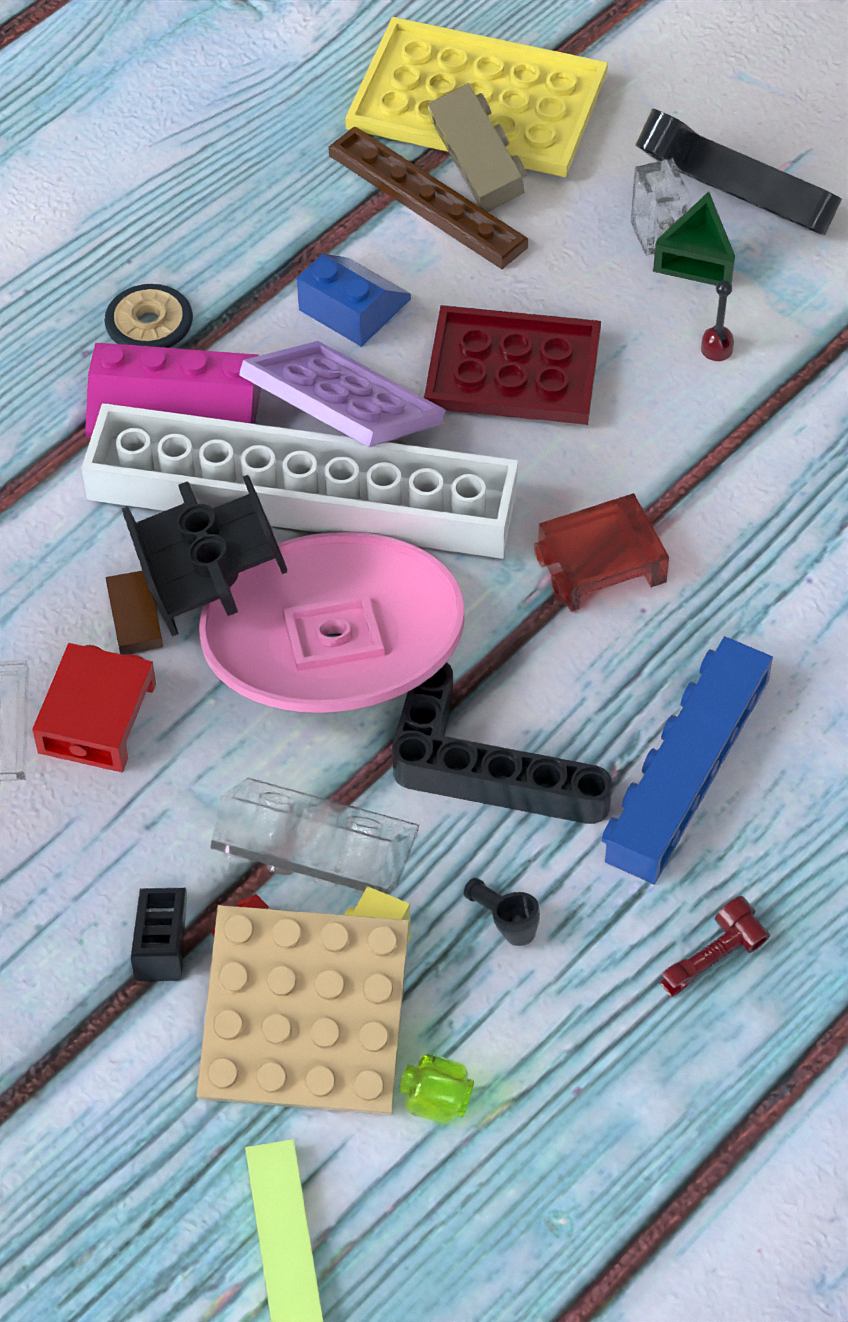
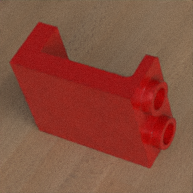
[32,643,156,773]

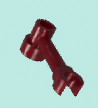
[659,896,770,997]

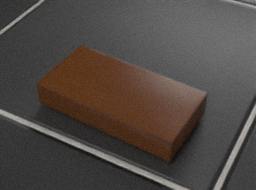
[105,570,163,655]

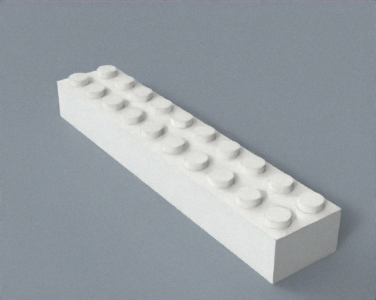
[81,403,518,559]

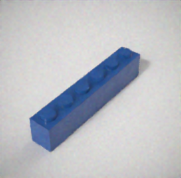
[602,636,773,885]

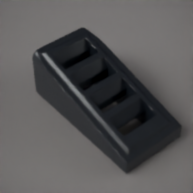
[131,887,187,981]

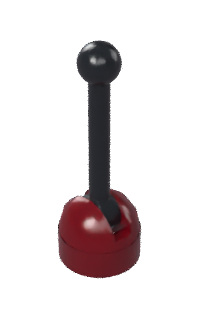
[701,280,734,361]

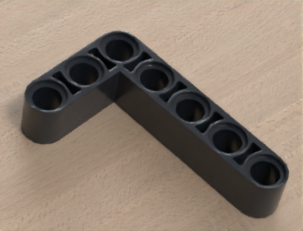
[635,108,842,236]
[392,662,612,824]

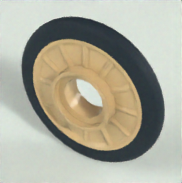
[104,284,193,348]

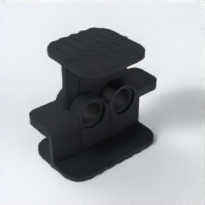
[121,475,288,637]

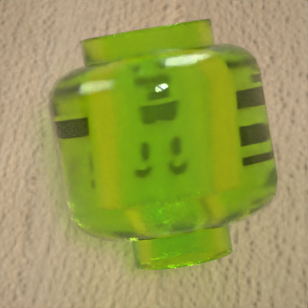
[398,1053,474,1125]

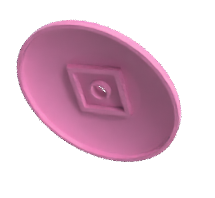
[199,532,465,713]

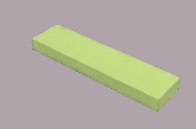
[245,1139,323,1322]

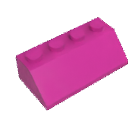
[85,342,261,438]

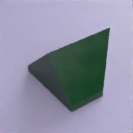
[653,191,735,286]

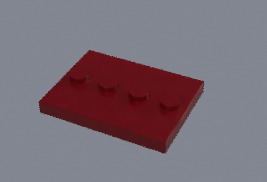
[424,305,601,425]

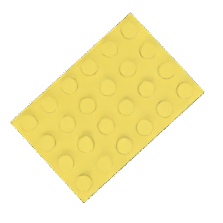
[345,17,608,178]

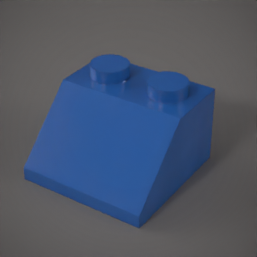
[297,254,411,347]

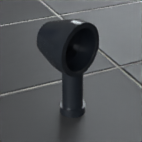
[463,877,540,946]

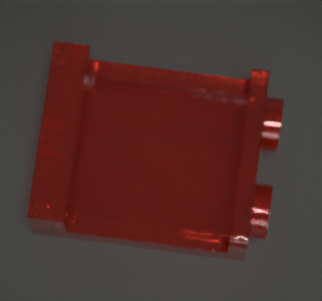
[534,493,669,612]

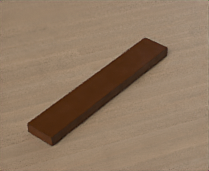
[328,127,528,269]

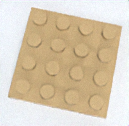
[196,905,409,1115]

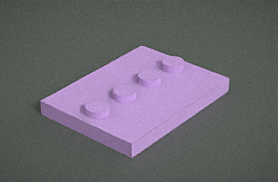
[239,341,445,447]

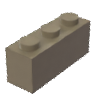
[427,83,527,212]

